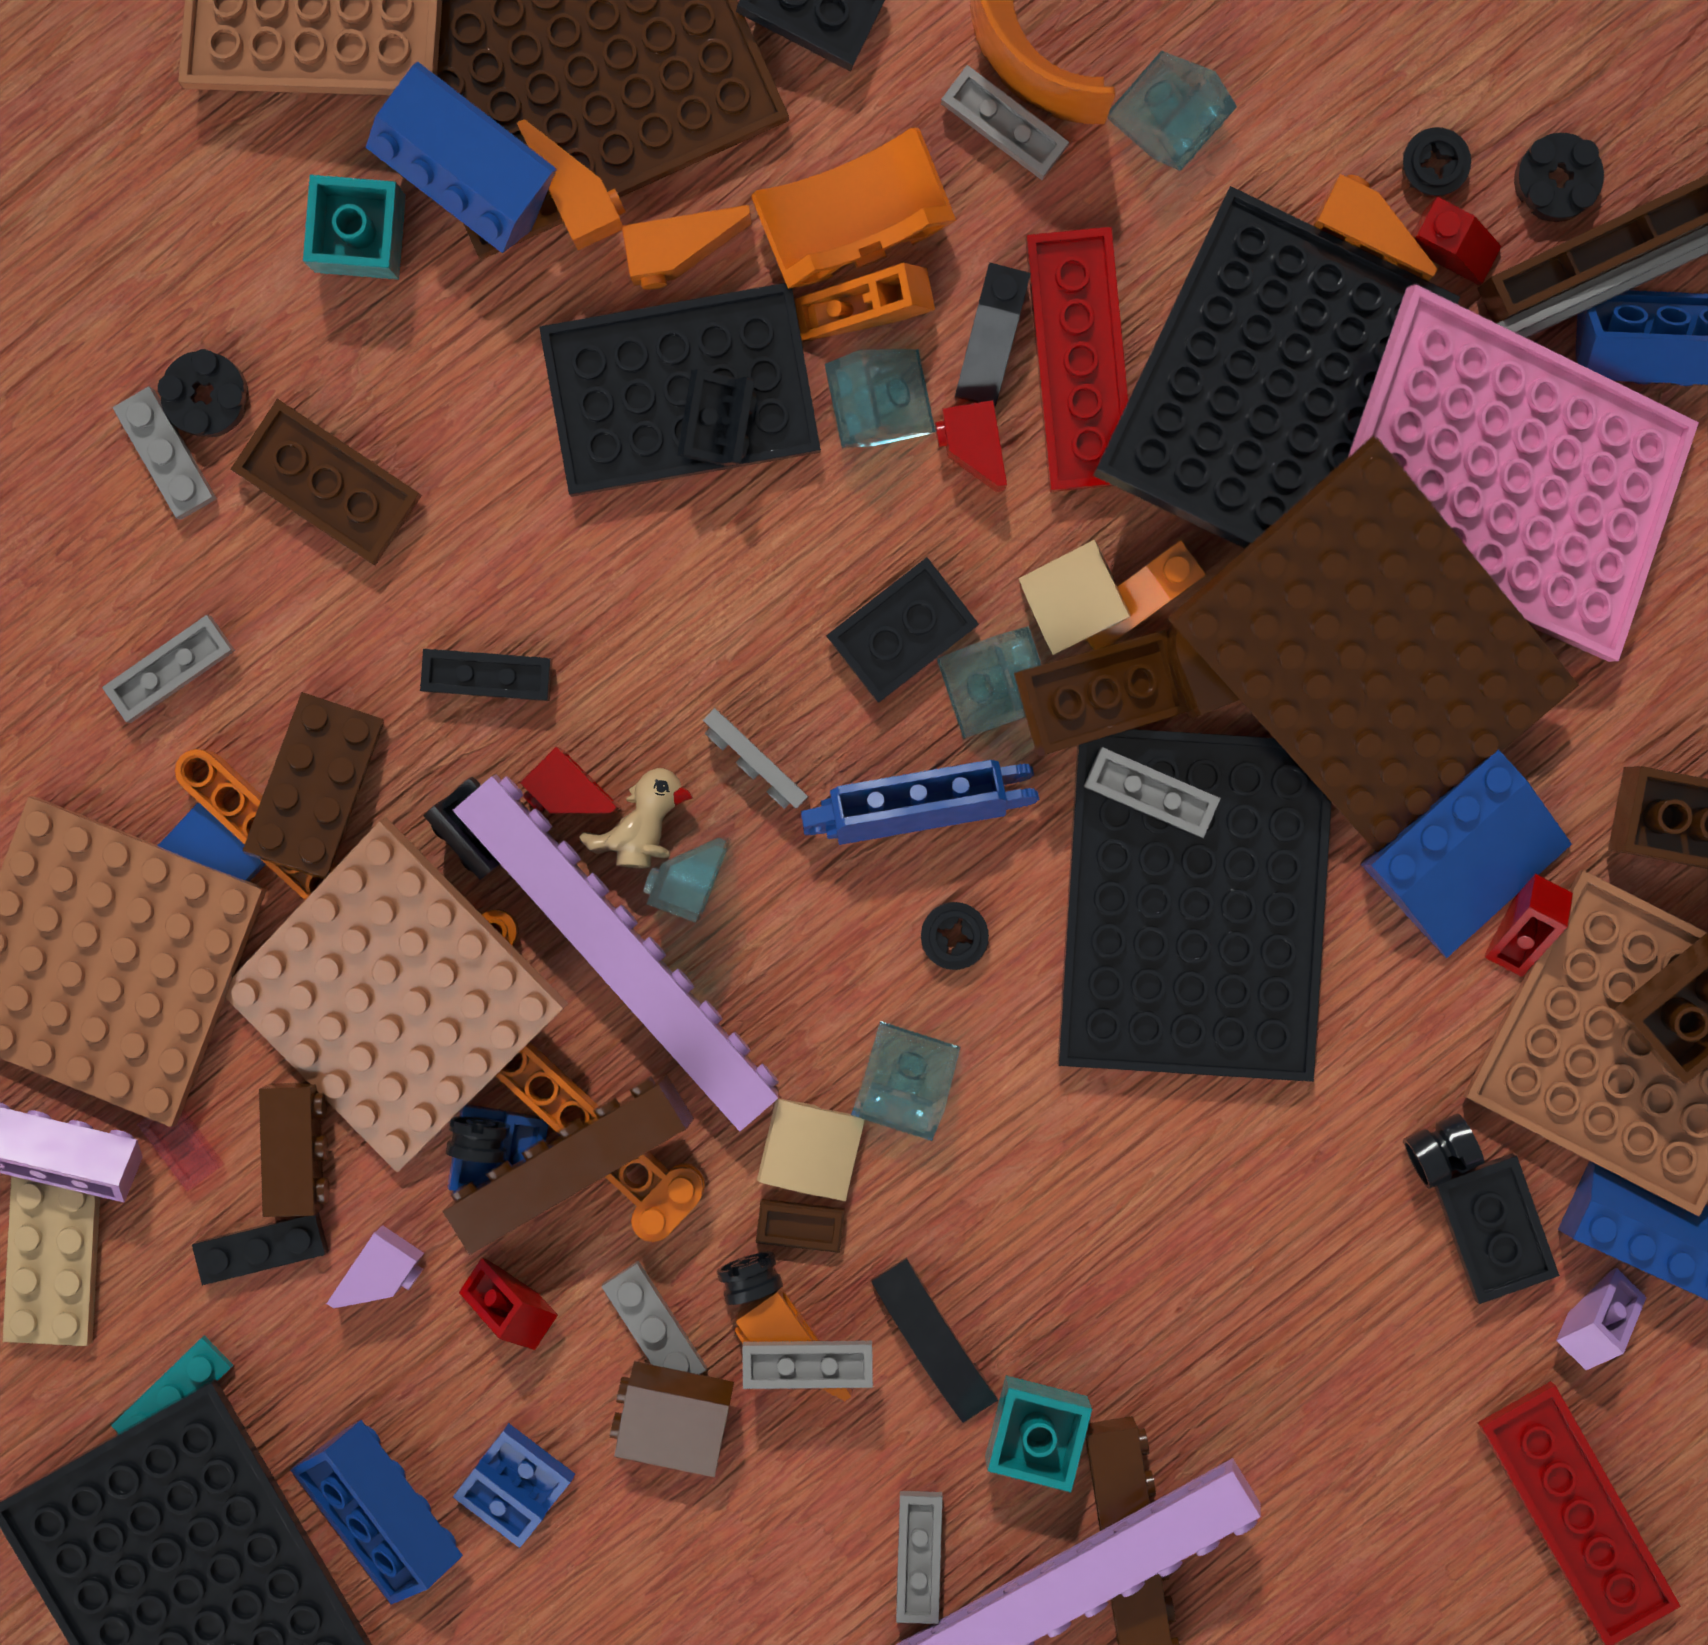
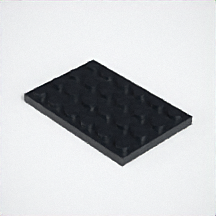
[539,283,821,497]

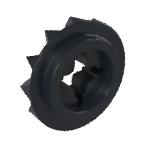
[1402,127,1471,197]
[921,902,989,970]

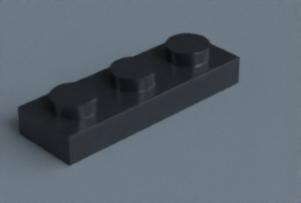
[420,649,553,701]
[192,1212,329,1286]

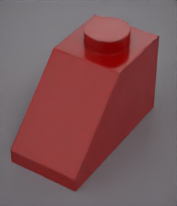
[1412,196,1502,286]
[935,400,1007,492]
[520,747,621,813]
[1485,874,1573,977]
[459,1258,558,1350]

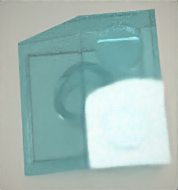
[1108,51,1237,171]
[825,349,935,448]
[937,626,1042,739]
[643,837,731,922]
[851,1021,960,1141]

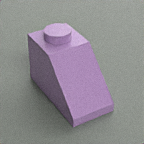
[326,1225,425,1308]
[1556,1268,1646,1370]

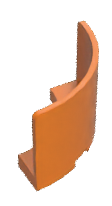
[970,0,1115,124]
[751,127,956,288]

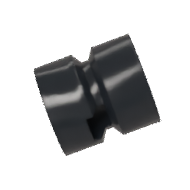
[1403,1113,1484,1189]

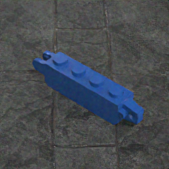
[801,760,1040,845]

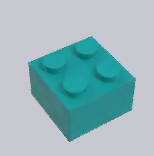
[303,175,406,280]
[985,1375,1092,1492]

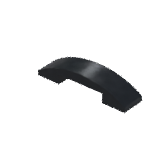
[871,1257,998,1423]

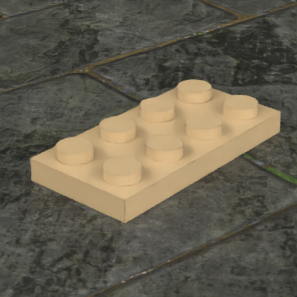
[3,1176,100,1346]

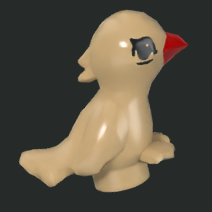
[579,768,693,868]

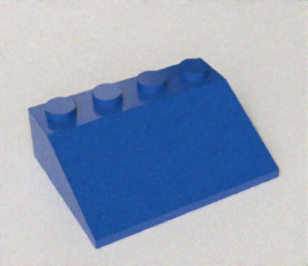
[1360,749,1572,958]

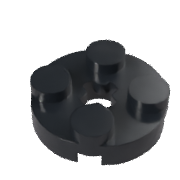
[1514,133,1604,222]
[158,349,248,437]

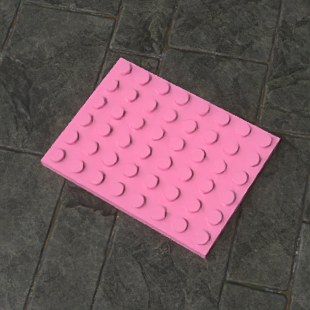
[1348,284,1699,662]

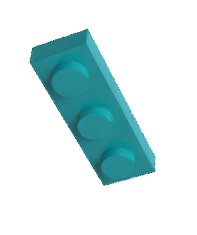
[111,1335,234,1433]

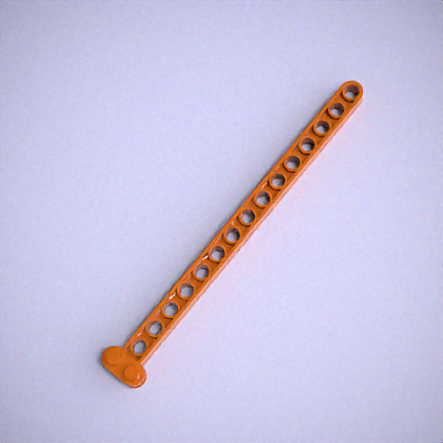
[175,749,705,1242]

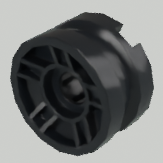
[446,1116,510,1163]
[717,1251,783,1305]

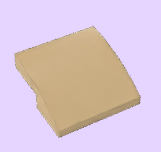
[1019,540,1131,655]
[757,1098,865,1201]

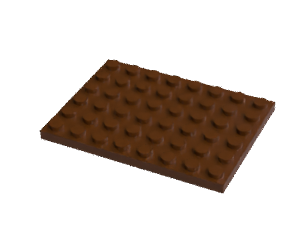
[437,0,790,260]
[1167,435,1579,853]

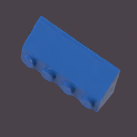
[365,62,557,253]
[1575,290,1708,386]
[1558,1161,1708,1300]
[290,1420,463,1605]

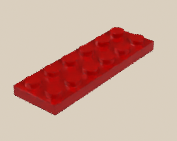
[1026,227,1128,492]
[1477,1381,1681,1645]

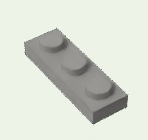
[941,65,1069,180]
[112,386,217,520]
[102,615,235,723]
[703,708,809,809]
[1083,747,1221,838]
[601,1260,707,1374]
[742,1341,873,1389]
[896,1491,942,1624]

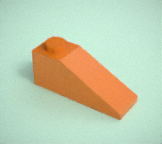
[517,119,626,251]
[1312,174,1437,281]
[622,205,752,290]
[794,263,935,341]
[1086,540,1206,650]
[735,1288,852,1402]

